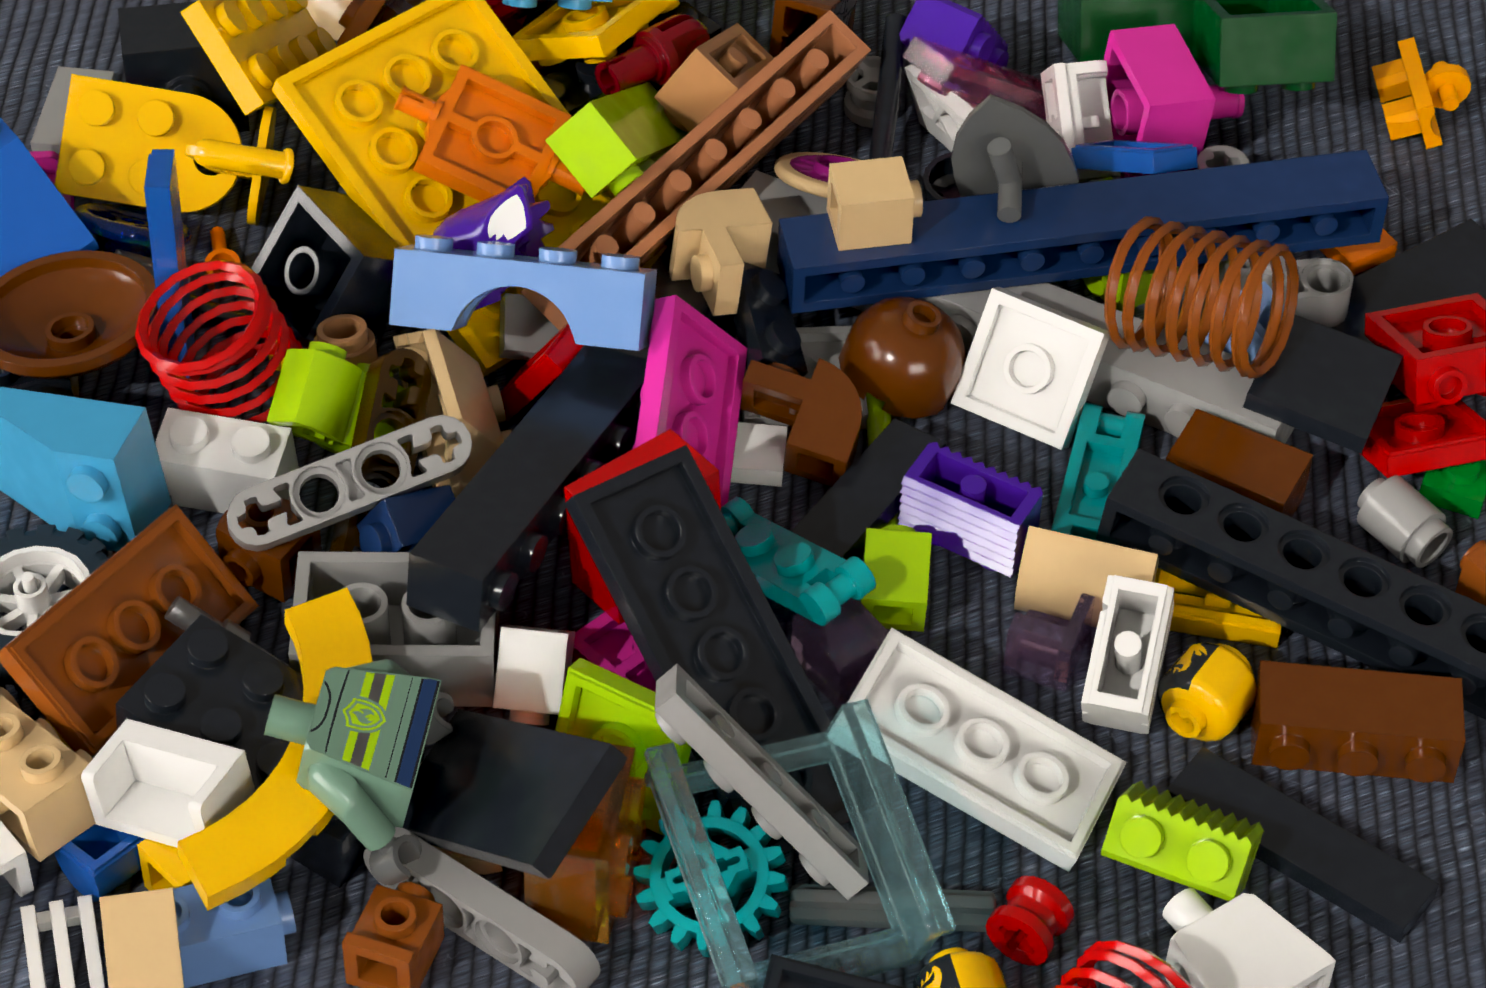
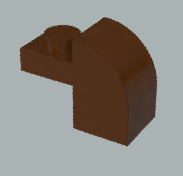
[740,358,862,487]

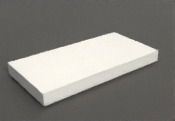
[830,627,1127,872]

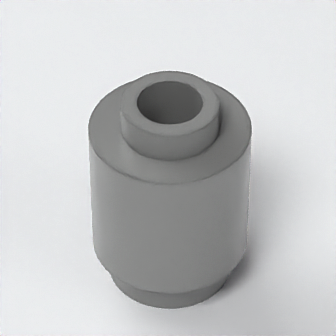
[1357,475,1453,568]

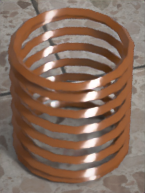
[1104,216,1299,379]

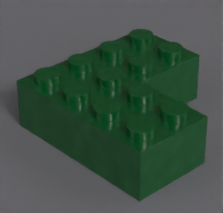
[1058,0,1337,94]

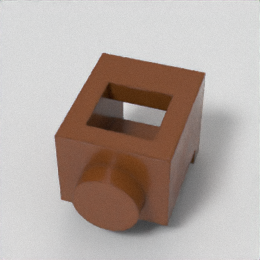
[342,882,445,988]

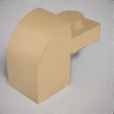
[669,188,773,316]

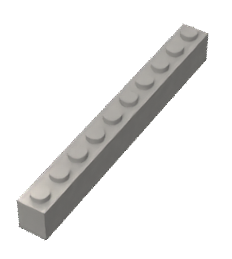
[741,170,1294,443]

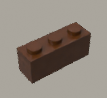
[1251,660,1466,783]

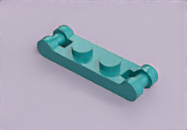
[1051,402,1146,541]
[721,496,876,626]

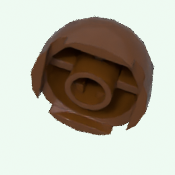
[838,296,966,419]

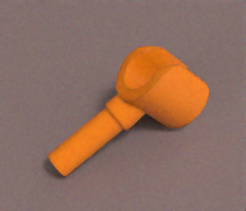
[205,226,242,290]

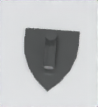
[951,94,1079,223]

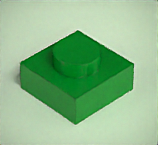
[1419,460,1486,519]

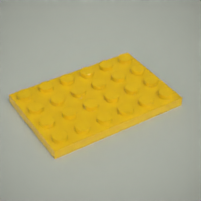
[272,0,668,377]

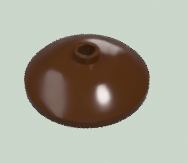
[0,250,158,379]

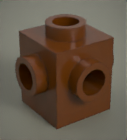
[216,498,322,603]

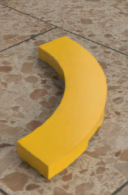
[178,587,372,911]

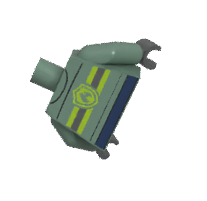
[264,659,454,885]

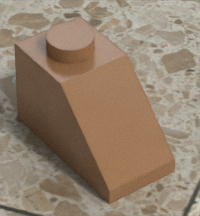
[654,23,774,132]

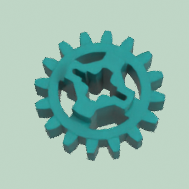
[633,800,789,957]

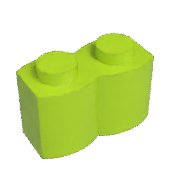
[267,341,405,454]

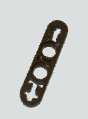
[329,348,432,552]

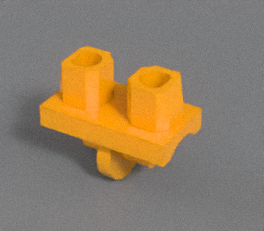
[1371,37,1471,150]

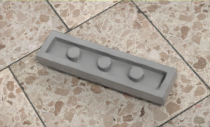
[655,664,869,900]

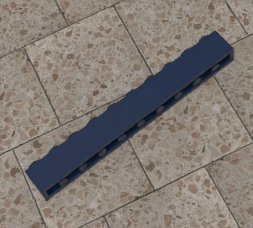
[777,149,1389,314]

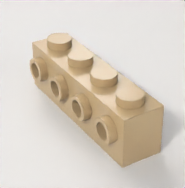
[0,687,96,862]

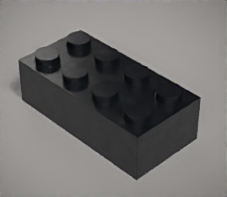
[116,614,424,888]

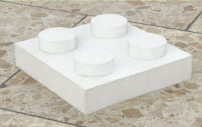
[951,287,1110,450]

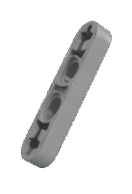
[227,415,472,552]
[363,826,601,988]

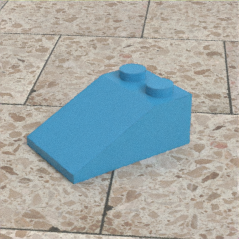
[0,387,171,552]

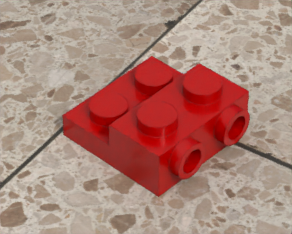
[1365,293,1486,407]

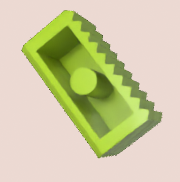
[1101,780,1264,901]

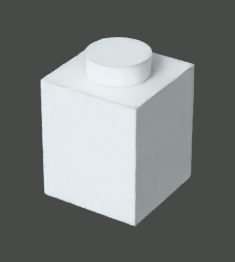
[493,625,575,725]

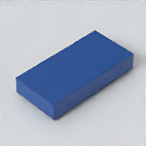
[1071,139,1198,174]

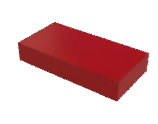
[500,323,584,422]

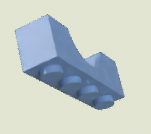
[389,235,657,351]

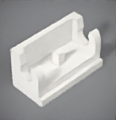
[1040,60,1121,184]

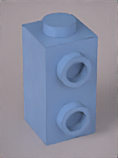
[173,878,296,988]

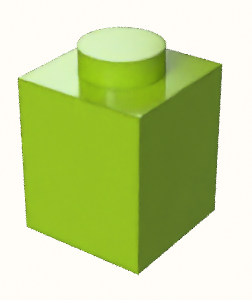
[859,525,932,632]

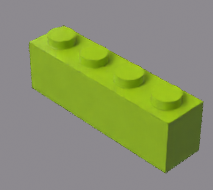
[545,81,689,198]

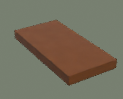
[0,504,259,756]

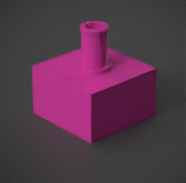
[1104,24,1245,178]

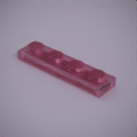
[902,36,1046,119]

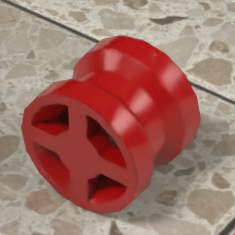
[985,876,1075,966]

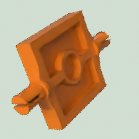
[394,64,585,202]

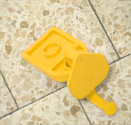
[54,74,294,226]

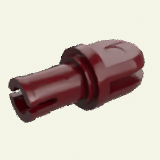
[595,14,710,95]

